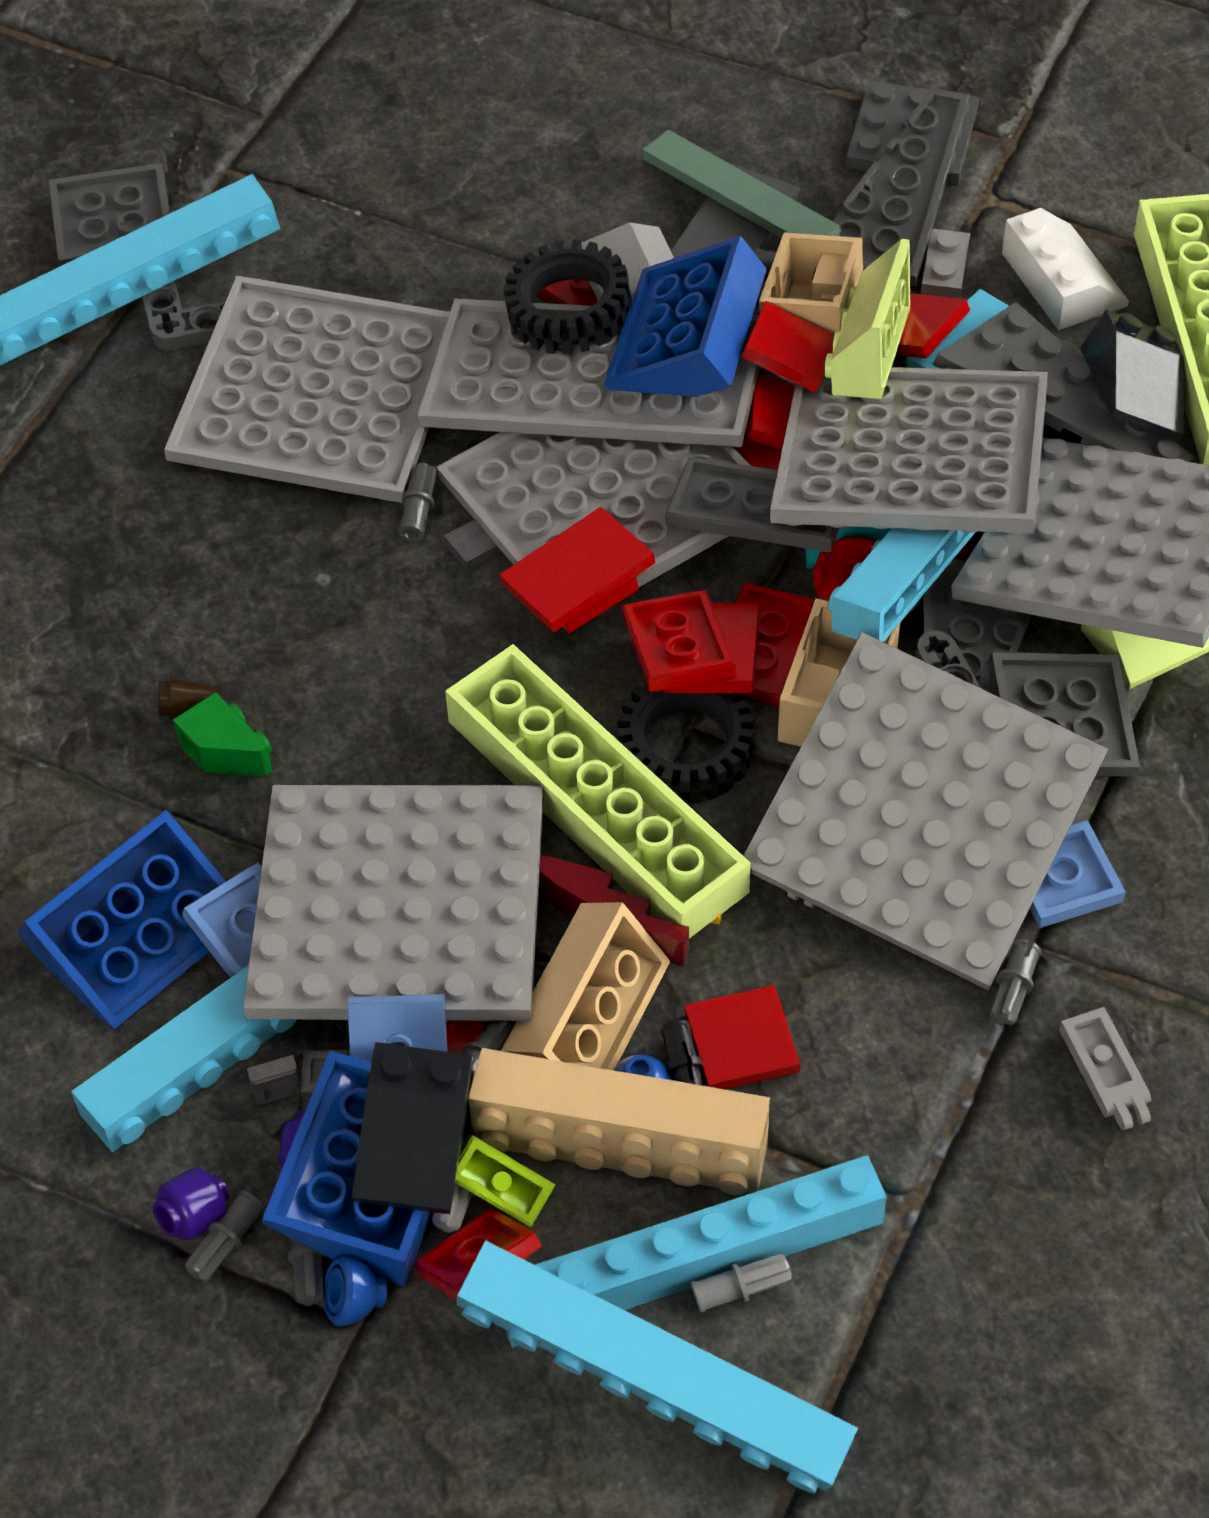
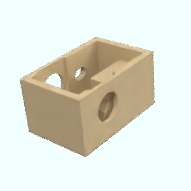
[759,233,863,334]
[778,598,900,747]

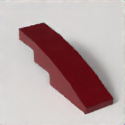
[538,854,689,966]

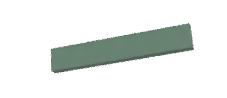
[642,129,840,238]

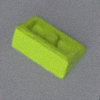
[456,1134,556,1227]

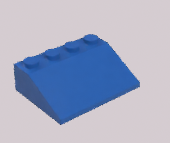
[604,235,767,397]
[17,810,226,1031]
[262,1050,432,1287]

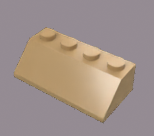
[501,902,670,1070]

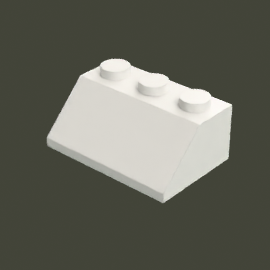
[1002,208,1129,331]

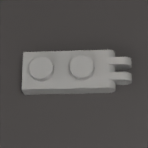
[1059,1007,1151,1130]

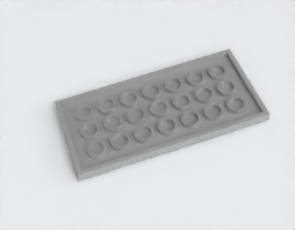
[418,298,760,447]

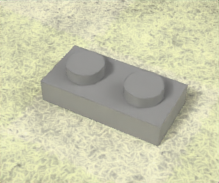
[921,229,970,298]

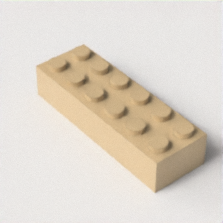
[468,1048,770,1195]

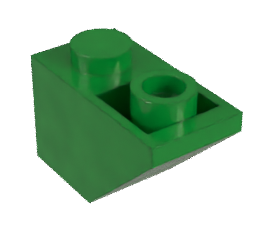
[173,692,273,776]

